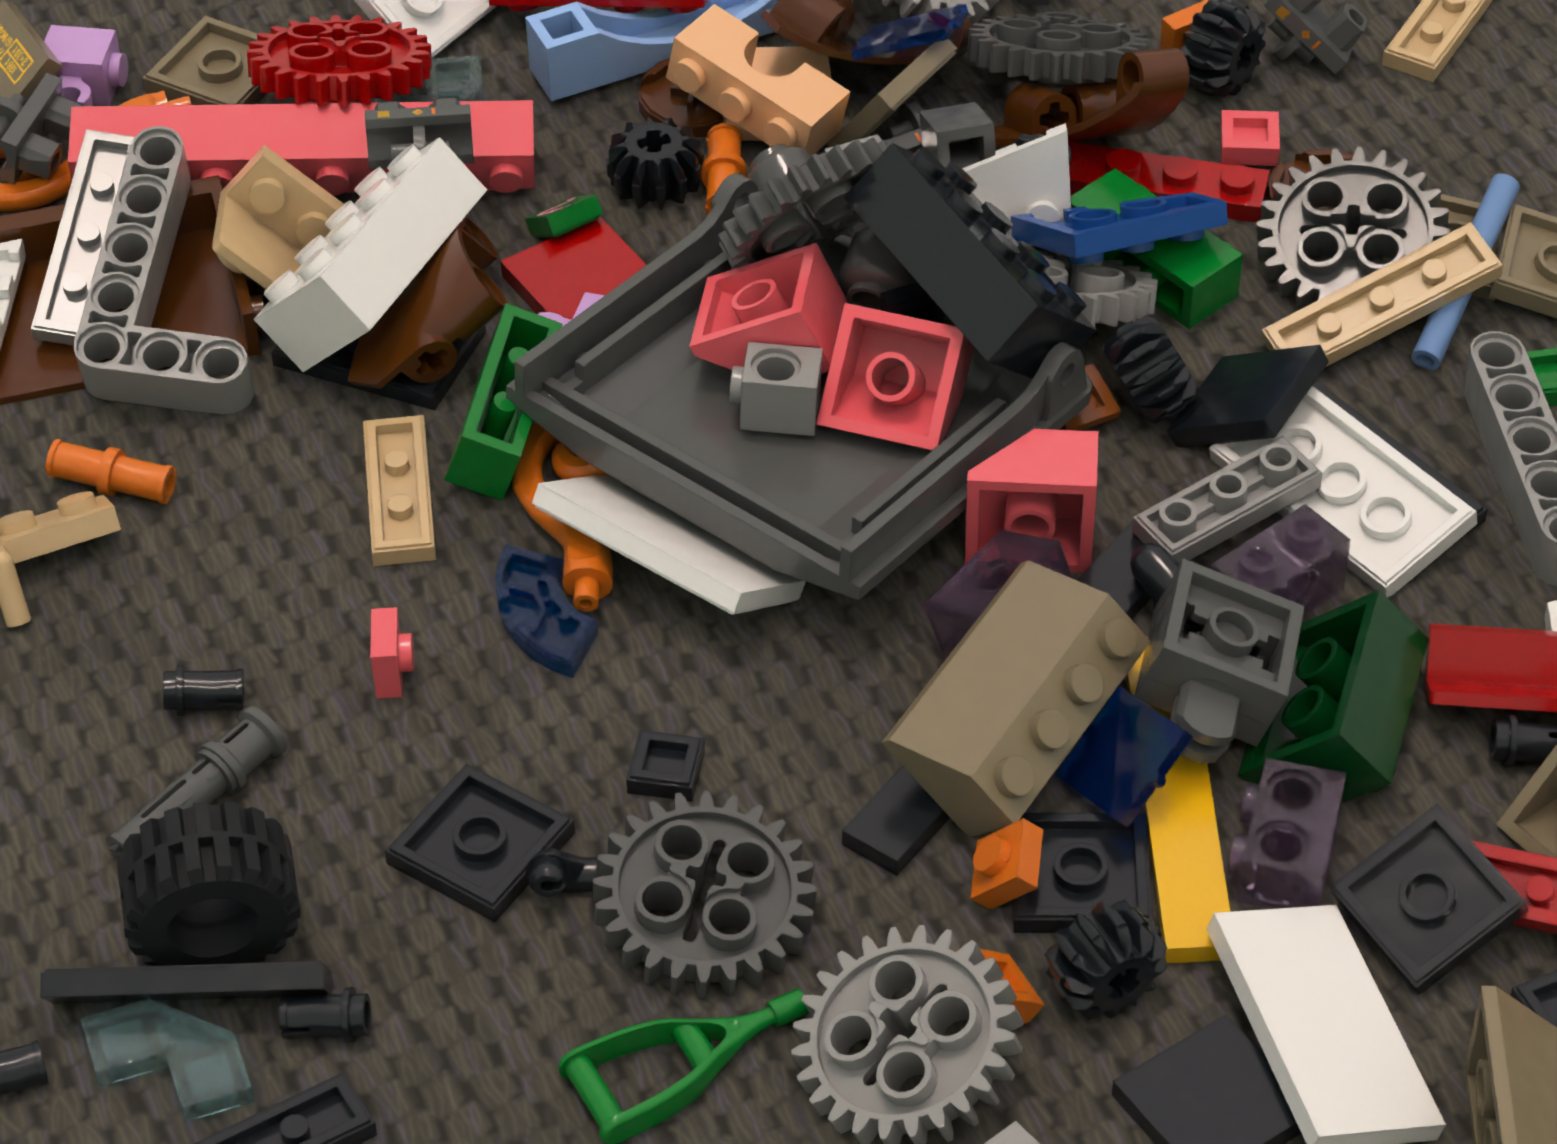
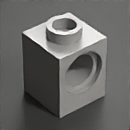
[729,342,823,436]

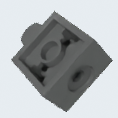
[1134,558,1304,763]

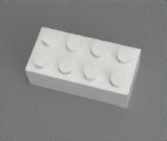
[253,137,487,372]

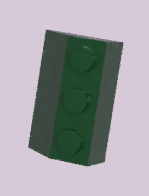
[1238,590,1428,803]

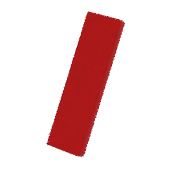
[1424,623,1557,712]

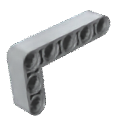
[74,126,254,414]
[1463,331,1557,587]

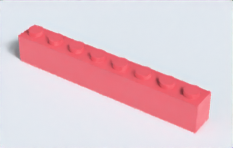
[68,100,535,195]

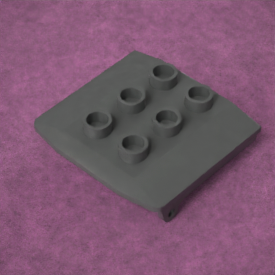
[506,173,1092,600]

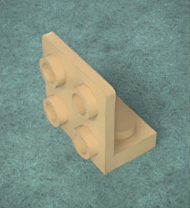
[212,145,344,290]

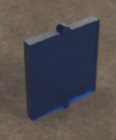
[851,4,969,61]
[1055,686,1193,828]

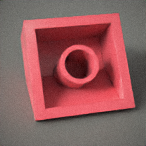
[689,242,847,375]
[816,303,974,451]
[965,429,1099,573]

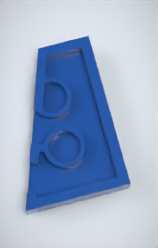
[1011,192,1228,264]

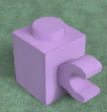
[44,25,128,106]

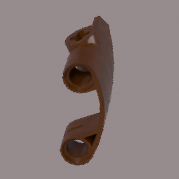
[760,0,972,65]
[994,48,1190,146]
[347,217,507,389]

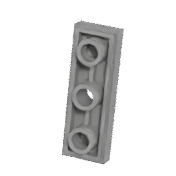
[1132,435,1322,564]

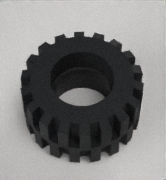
[117,801,301,966]

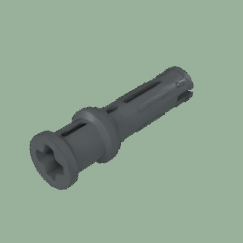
[106,706,287,859]

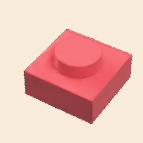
[1220,110,1280,166]
[370,607,415,699]

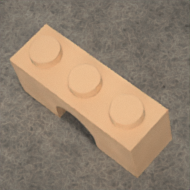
[666,4,851,156]

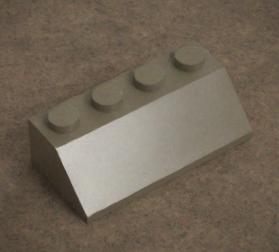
[882,560,1151,837]
[1464,986,1557,1144]

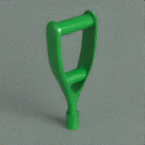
[558,988,809,1144]

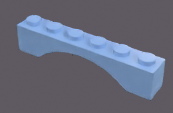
[525,0,853,102]

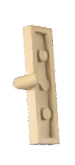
[0,491,121,627]

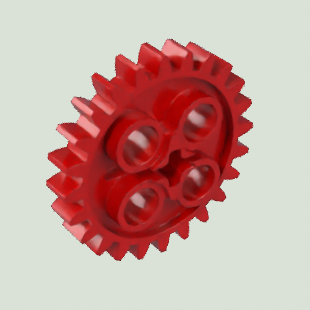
[247,15,432,107]

